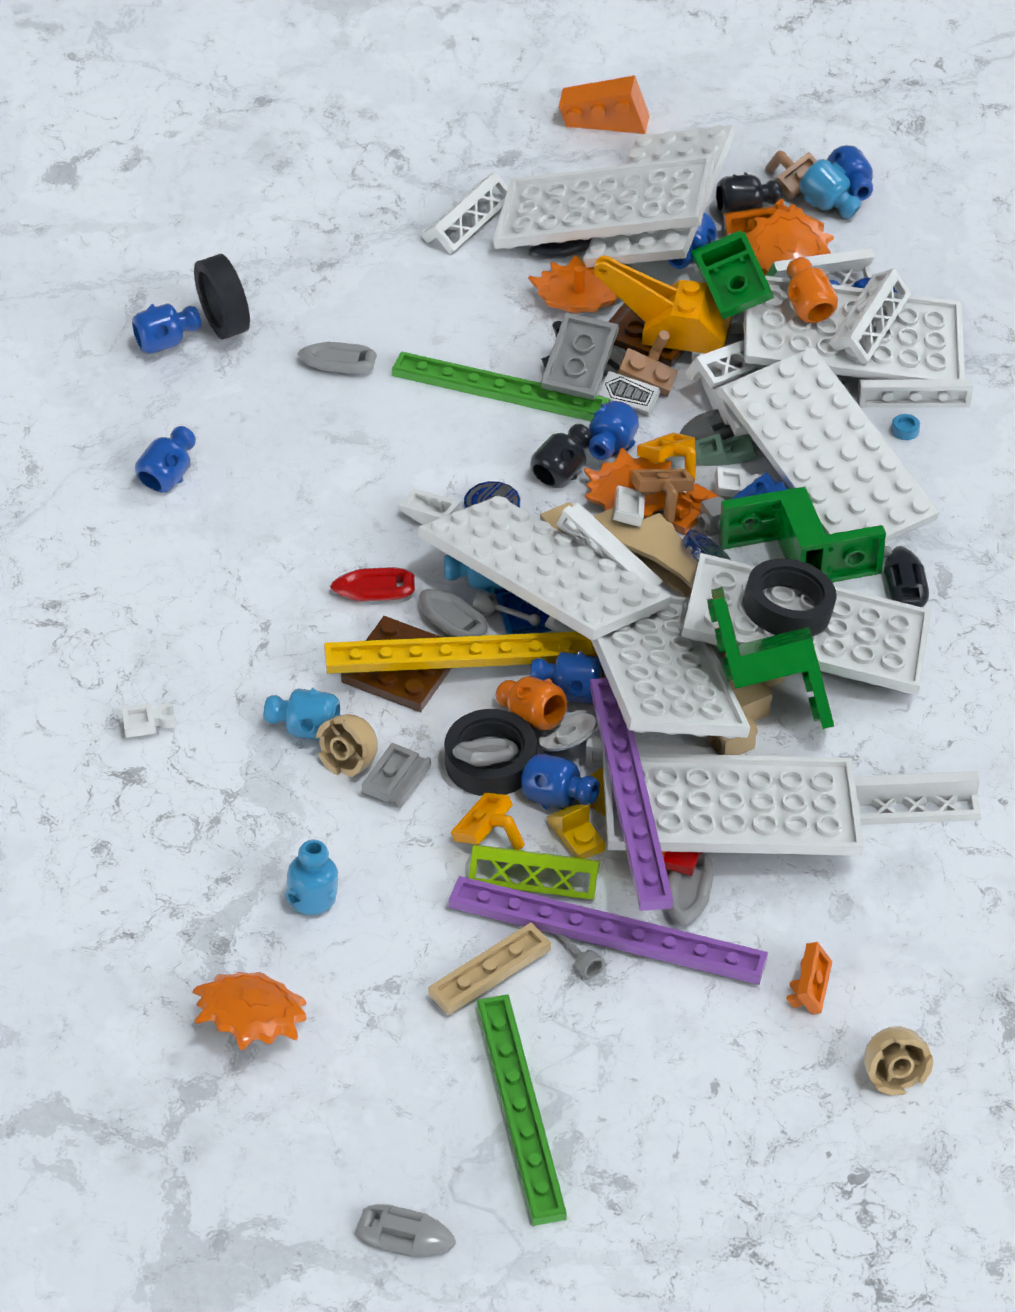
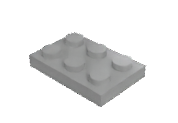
[541,312,619,400]

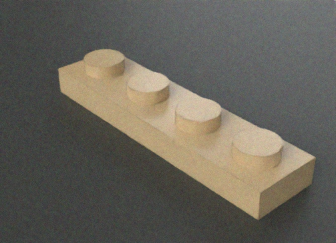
[428,922,551,1016]

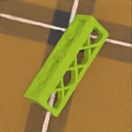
[469,845,601,900]

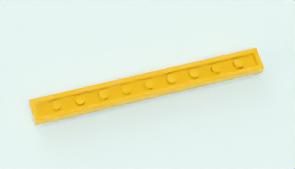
[324,631,598,674]

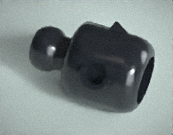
[716,172,782,216]
[530,424,593,488]

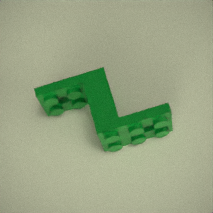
[691,230,774,320]
[719,486,886,583]
[707,587,834,729]

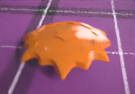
[746,208,834,276]
[528,255,619,313]
[584,448,685,519]
[192,972,307,1051]

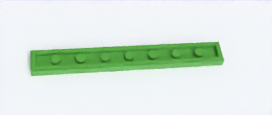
[392,351,610,421]
[477,994,567,1226]

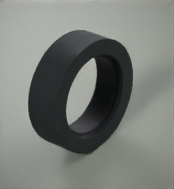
[194,254,250,339]
[743,558,837,637]
[444,709,537,796]

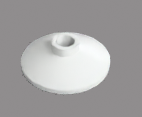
[539,714,597,751]

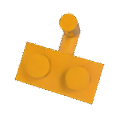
[637,432,696,480]
[450,792,525,850]

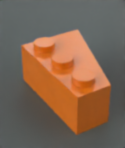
[558,75,650,134]

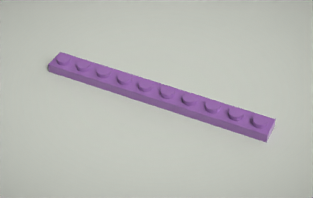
[590,678,673,911]
[449,876,768,985]

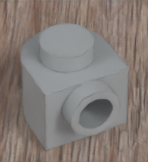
[698,497,724,537]

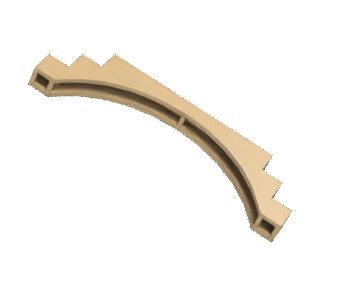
[540,502,784,755]

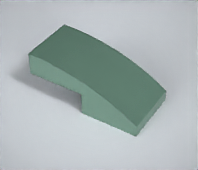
[695,433,757,466]

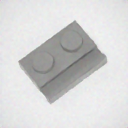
[361,743,431,808]

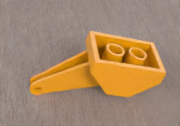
[593,255,733,354]

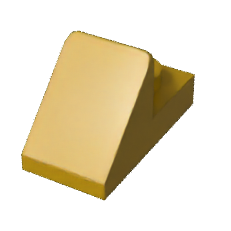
[547,805,605,859]

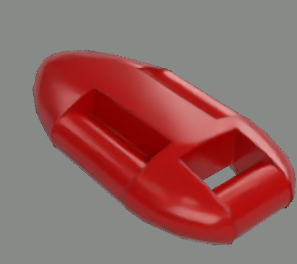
[330,567,415,601]

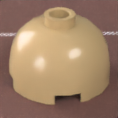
[316,714,378,777]
[863,1026,934,1095]

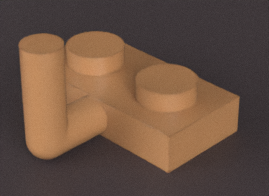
[765,150,817,201]
[617,330,678,397]
[630,469,695,522]

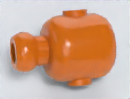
[787,257,838,323]
[495,676,567,731]

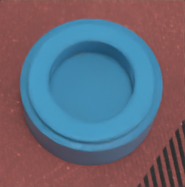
[891,414,920,440]

